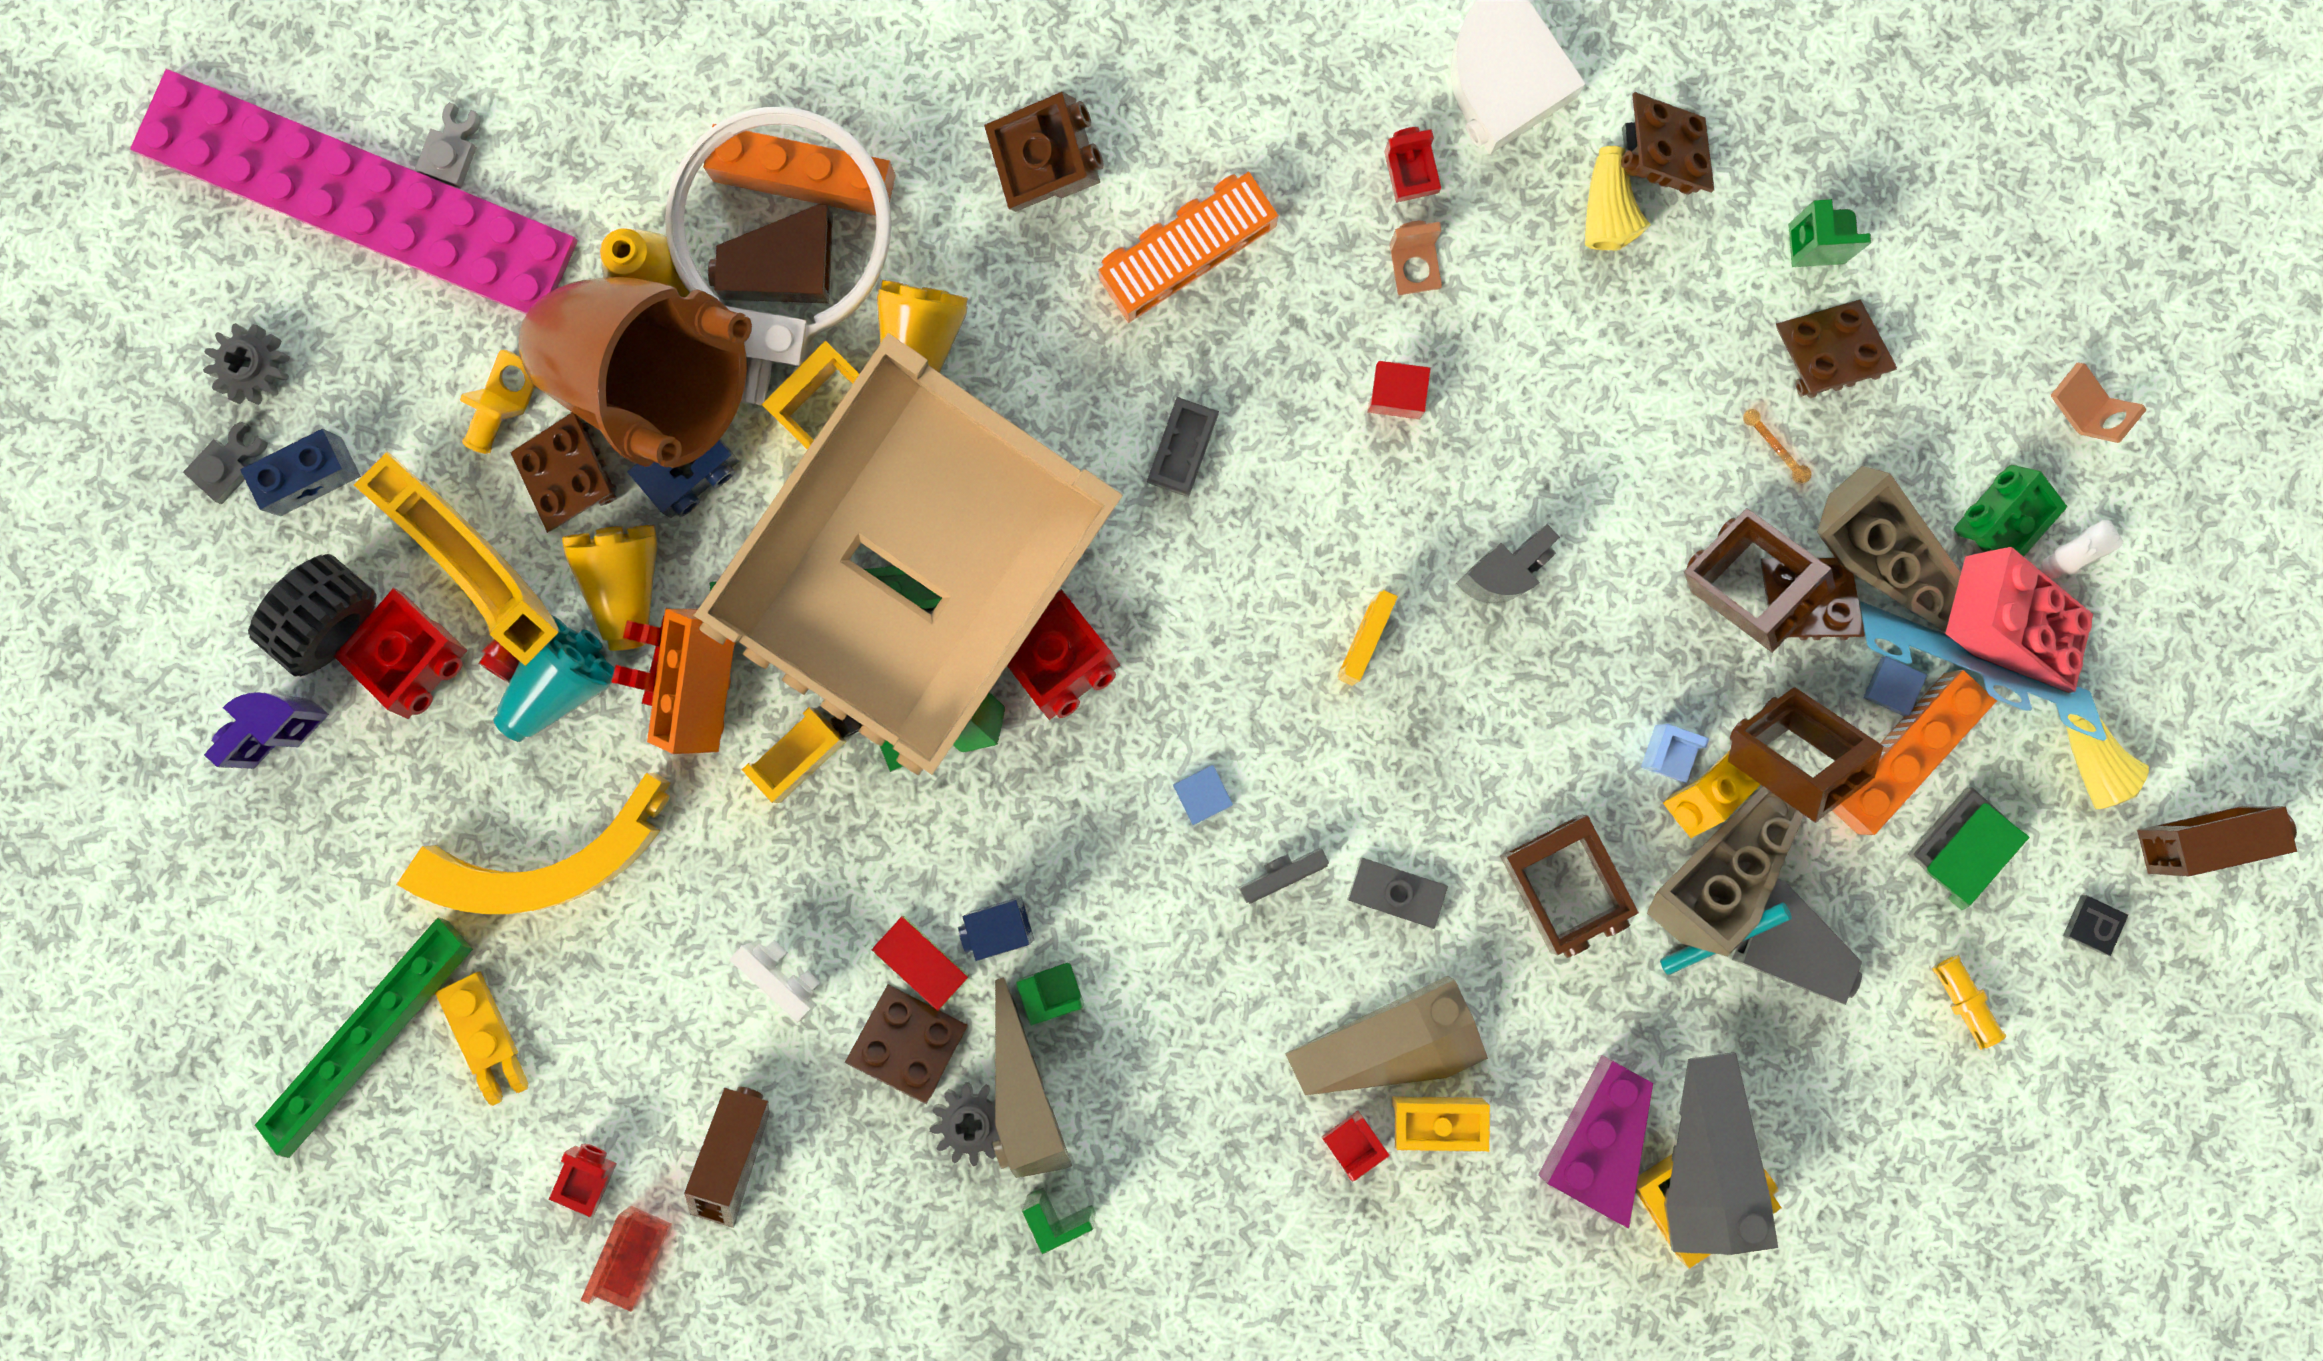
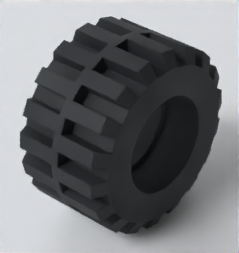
[248,554,377,677]

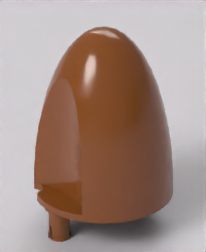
[519,277,752,468]

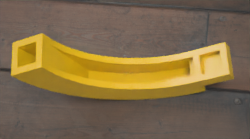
[354,451,559,666]
[396,772,671,914]

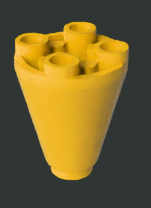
[877,280,968,373]
[562,525,657,651]

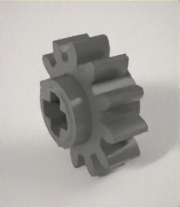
[203,323,290,405]
[929,1082,1000,1166]

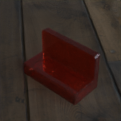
[581,1206,672,1312]

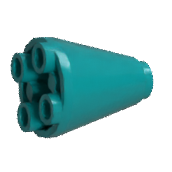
[493,615,615,742]

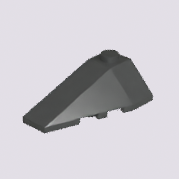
[1664,1052,1778,1255]

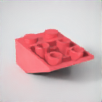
[1945,547,2093,693]

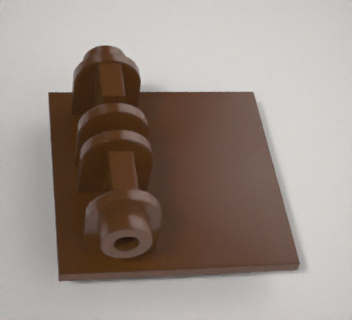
[1621,92,1715,195]
[1776,299,1897,399]
[510,412,617,533]
[1761,558,1865,640]
[845,984,968,1105]

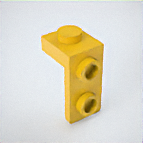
[1663,750,1761,838]

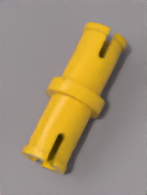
[1932,955,2007,1050]

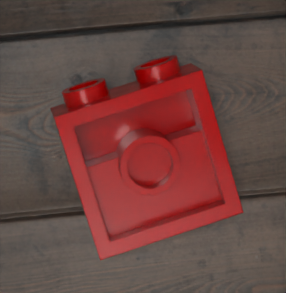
[334,588,468,719]
[1007,589,1120,721]

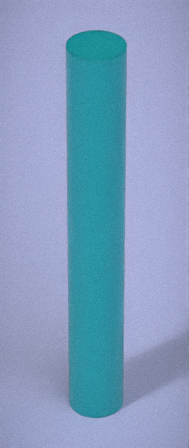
[1660,902,1792,975]

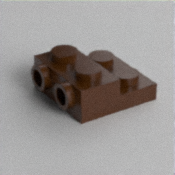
[984,92,1104,212]

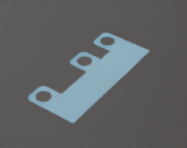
[1860,601,2107,741]

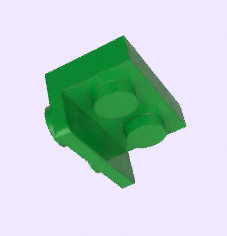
[1954,465,2068,557]

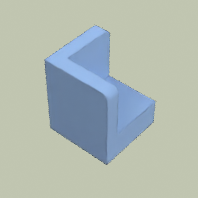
[1641,724,1709,783]

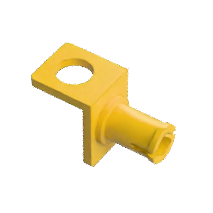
[460,350,535,454]

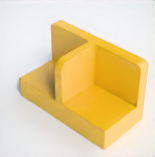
[1392,1096,1490,1152]

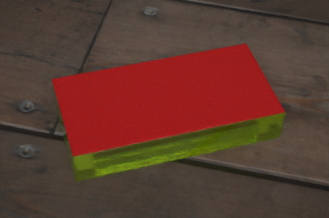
[871,915,970,1011]

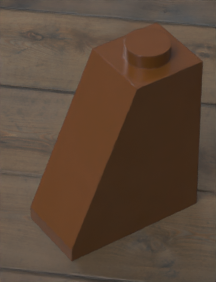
[708,204,833,304]
[684,1087,770,1228]

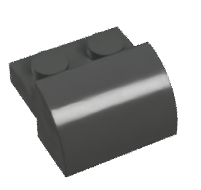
[1456,524,1560,604]

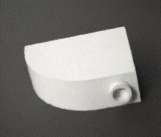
[1451,0,1586,154]

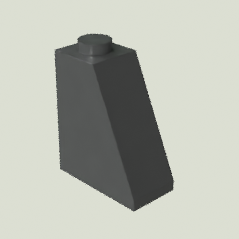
[1732,878,1862,1005]

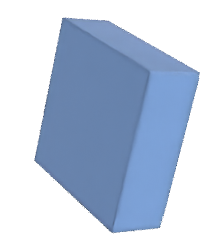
[1863,656,1927,716]
[1173,765,1233,825]

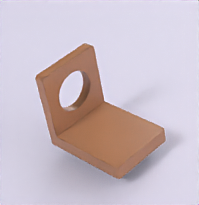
[1389,221,1442,295]
[2051,362,2147,443]

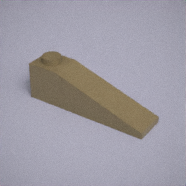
[1817,466,1961,633]
[1647,786,1804,957]
[1285,976,1488,1095]
[992,977,1072,1178]

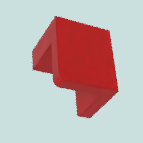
[1367,361,1431,420]
[1321,1111,1390,1182]

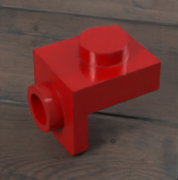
[1384,127,1441,203]
[548,1144,617,1217]

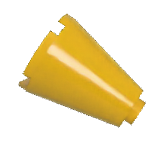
[600,228,690,298]

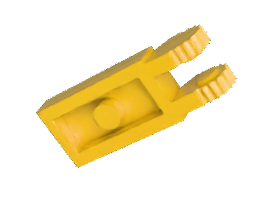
[435,971,529,1106]

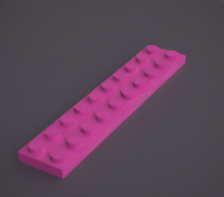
[130,69,578,315]

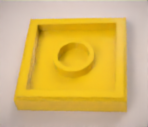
[1337,590,1398,686]

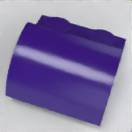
[204,692,329,769]

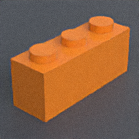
[647,608,736,754]

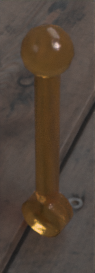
[1743,409,1812,484]

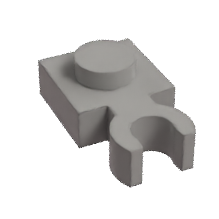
[415,102,481,188]

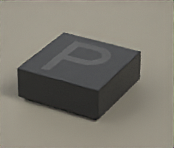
[2063,895,2128,956]

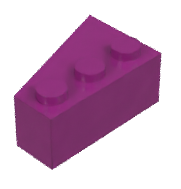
[1538,1055,1654,1229]

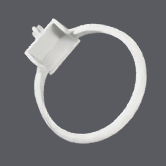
[665,107,891,405]

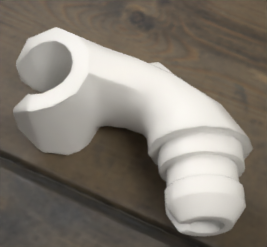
[2041,519,2124,579]

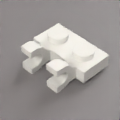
[729,940,821,1023]

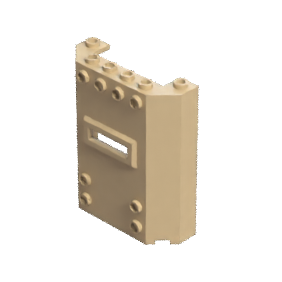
[694,333,1123,776]

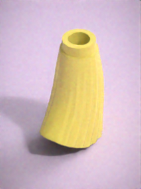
[1585,146,1651,251]
[2066,714,2149,809]

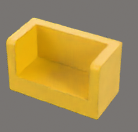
[741,707,847,803]

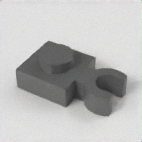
[183,422,268,504]

